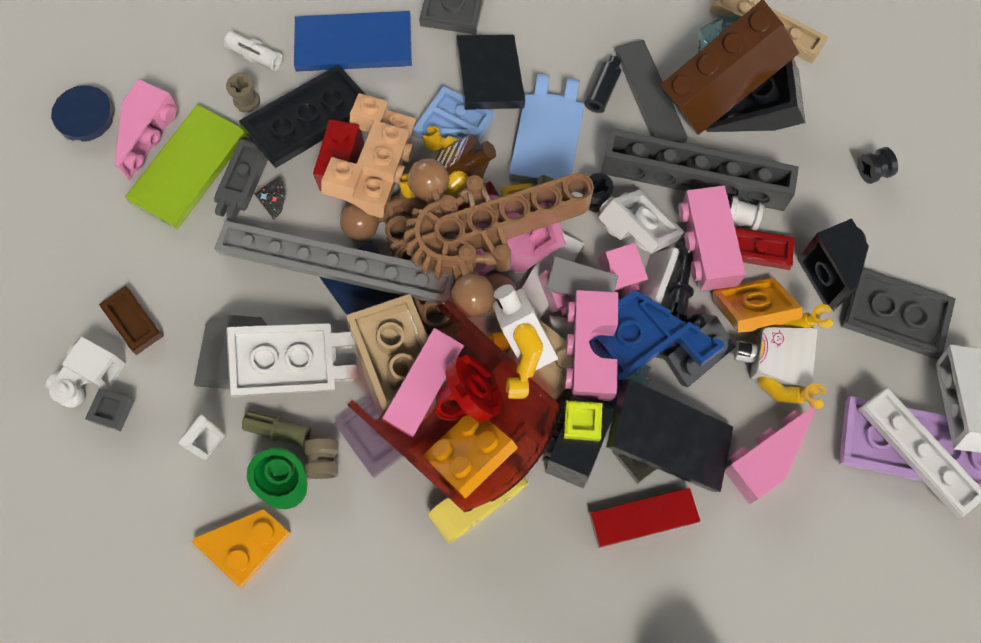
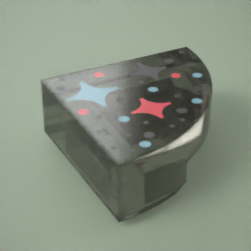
[254,176,286,220]

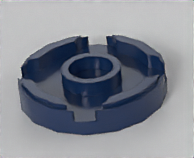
[51,85,114,142]

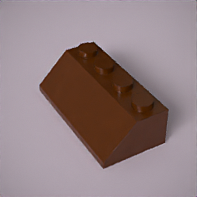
[660,0,799,135]

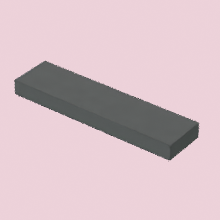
[615,40,688,143]

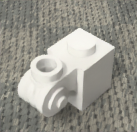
[46,336,126,408]

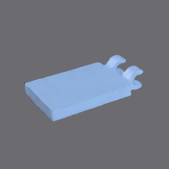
[509,74,585,184]

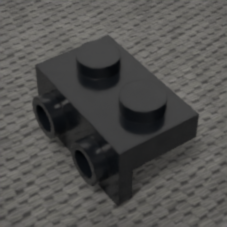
[656,313,736,387]

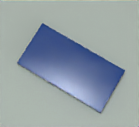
[294,11,412,72]

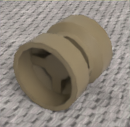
[304,439,339,479]

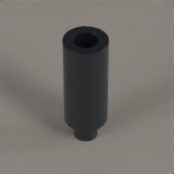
[584,56,621,113]

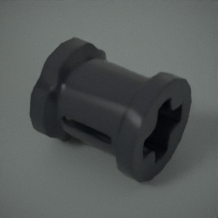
[583,173,614,212]

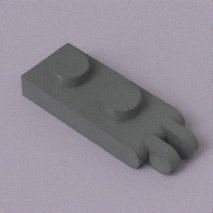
[214,139,268,220]

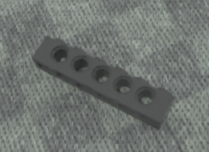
[601,129,799,211]

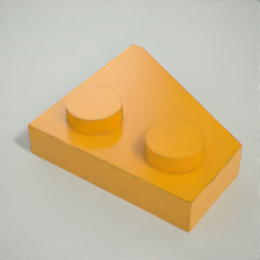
[192,509,291,588]

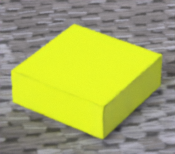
[564,401,603,441]

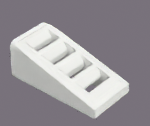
[178,415,226,460]

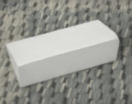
[638,248,679,304]

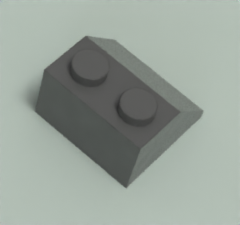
[194,315,268,389]

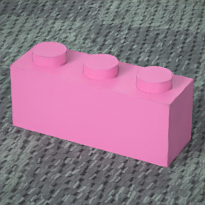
[678,185,746,291]

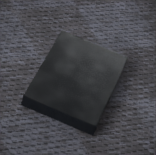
[456,35,525,110]

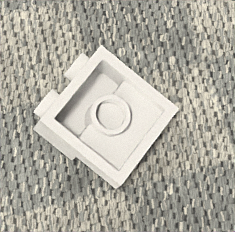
[598,189,685,254]

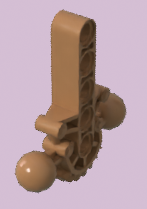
[404,158,594,317]

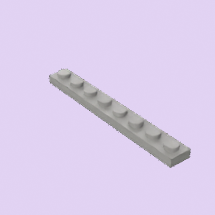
[214,221,456,307]

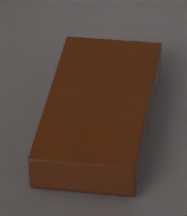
[99,286,163,355]

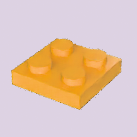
[713,277,803,332]
[422,414,518,499]

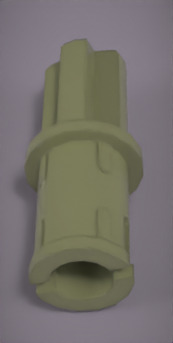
[242,411,311,447]

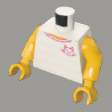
[488,284,558,399]
[734,304,834,409]

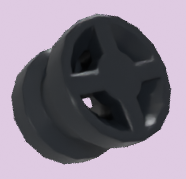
[858,147,898,184]

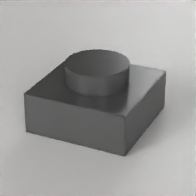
[85,388,134,432]

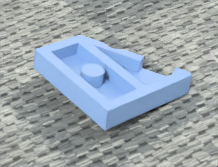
[413,86,495,141]

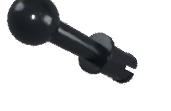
[668,238,694,321]

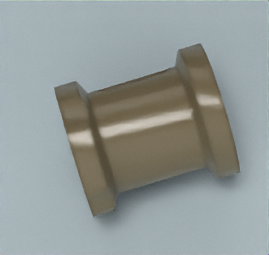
[226,73,260,113]

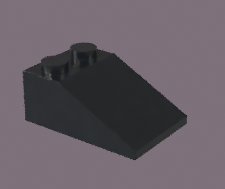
[706,59,806,132]

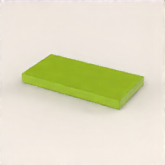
[124,104,248,230]

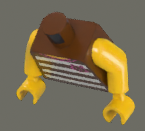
[399,126,496,199]

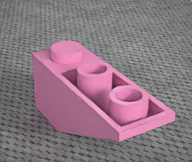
[115,79,178,180]
[725,407,815,504]

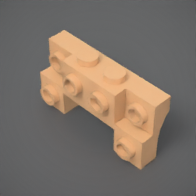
[321,93,416,218]

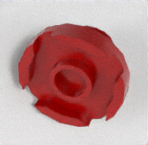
[435,355,503,422]

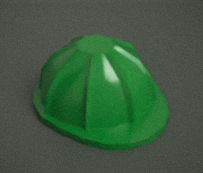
[246,447,308,510]

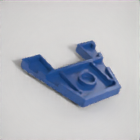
[589,289,726,411]

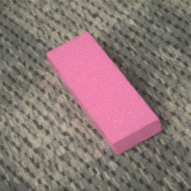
[381,328,464,437]

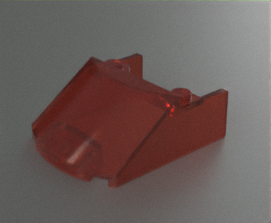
[346,298,560,512]

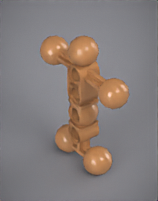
[340,190,517,358]

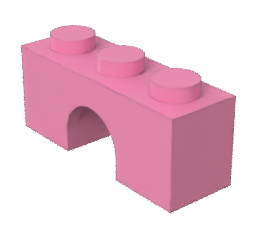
[539,243,648,316]
[565,290,618,402]

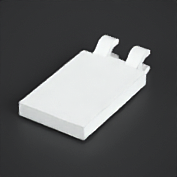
[226,323,358,397]

